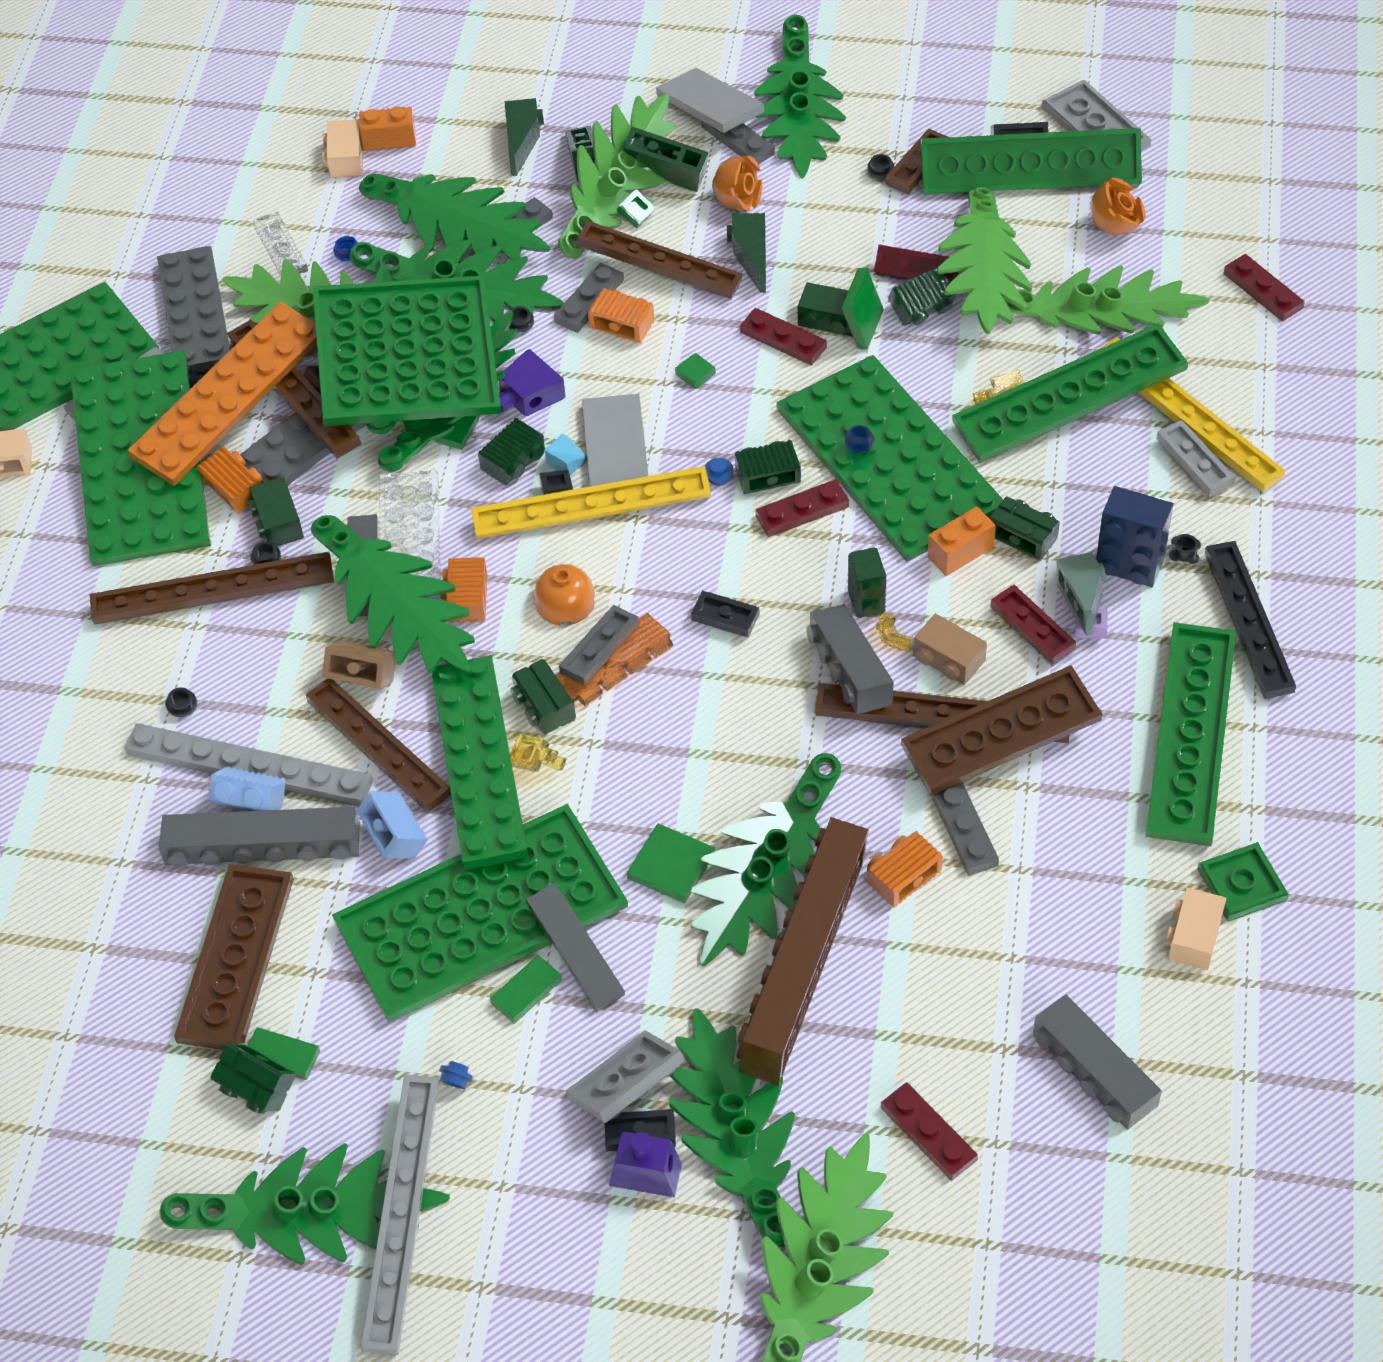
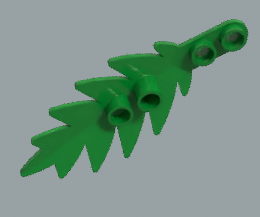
[754,14,846,178]
[359,174,551,263]
[350,239,564,322]
[378,310,518,472]
[311,515,475,674]
[691,753,841,966]
[669,1008,795,1248]
[159,1143,450,1265]

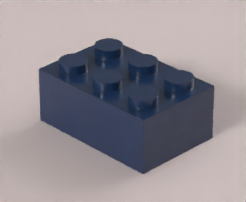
[1096,486,1174,588]

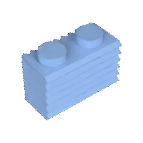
[208,766,286,811]
[357,790,428,858]

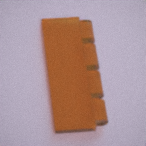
[555,612,674,706]

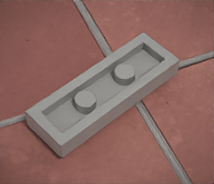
[1156,420,1235,497]

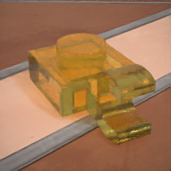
[972,369,1024,405]
[510,734,567,773]

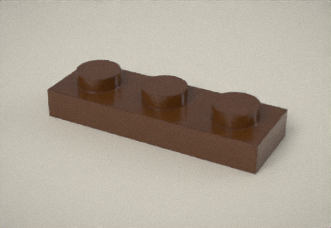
[886,128,948,194]

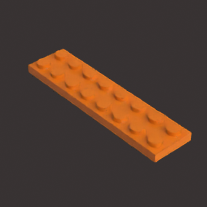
[128,301,317,486]

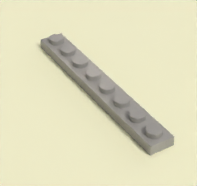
[124,723,373,807]
[361,1074,440,1355]

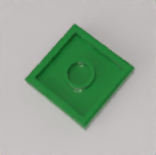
[841,268,884,349]
[627,823,715,904]
[1197,842,1289,922]

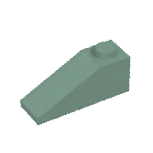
[1056,552,1106,636]

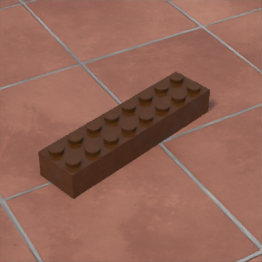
[736,817,869,1086]

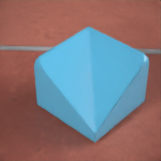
[545,433,587,476]

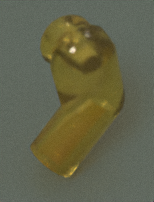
[876,613,914,652]

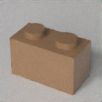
[913,613,987,685]
[322,640,396,689]

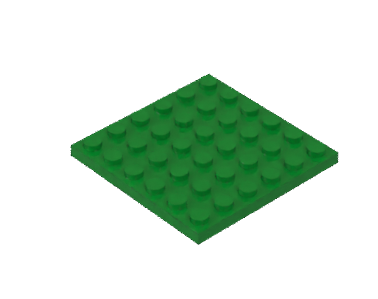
[313,276,501,426]

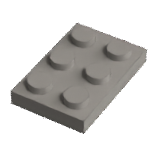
[566,1030,686,1124]

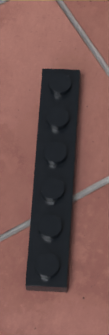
[1205,541,1296,699]

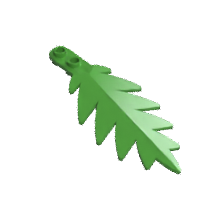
[558,93,677,259]
[937,187,1033,334]
[222,258,354,348]
[1005,265,1210,335]
[760,1133,894,1362]

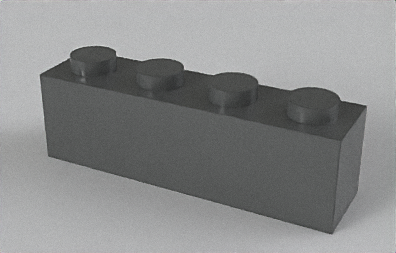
[806,604,894,714]
[1033,994,1162,1130]

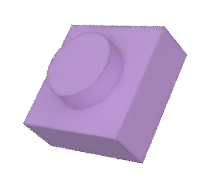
[1075,609,1108,639]

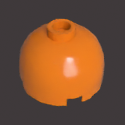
[712,156,763,211]
[1090,178,1146,236]
[534,564,595,625]

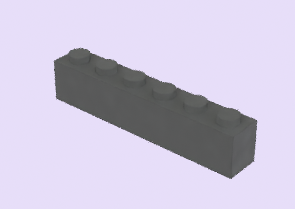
[159,806,360,866]

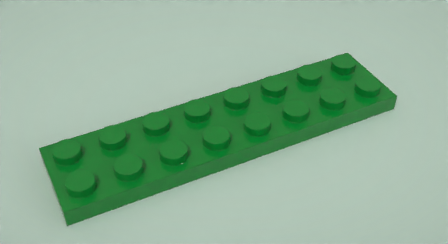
[921,128,1142,194]
[952,323,1188,463]
[1145,622,1236,847]
[432,655,529,870]

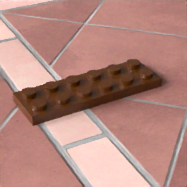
[901,665,1103,796]
[174,864,294,1050]

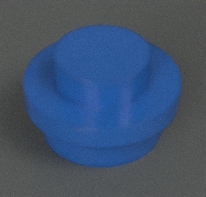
[705,458,734,486]
[439,1061,473,1089]

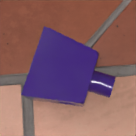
[499,349,566,416]
[609,1132,682,1198]

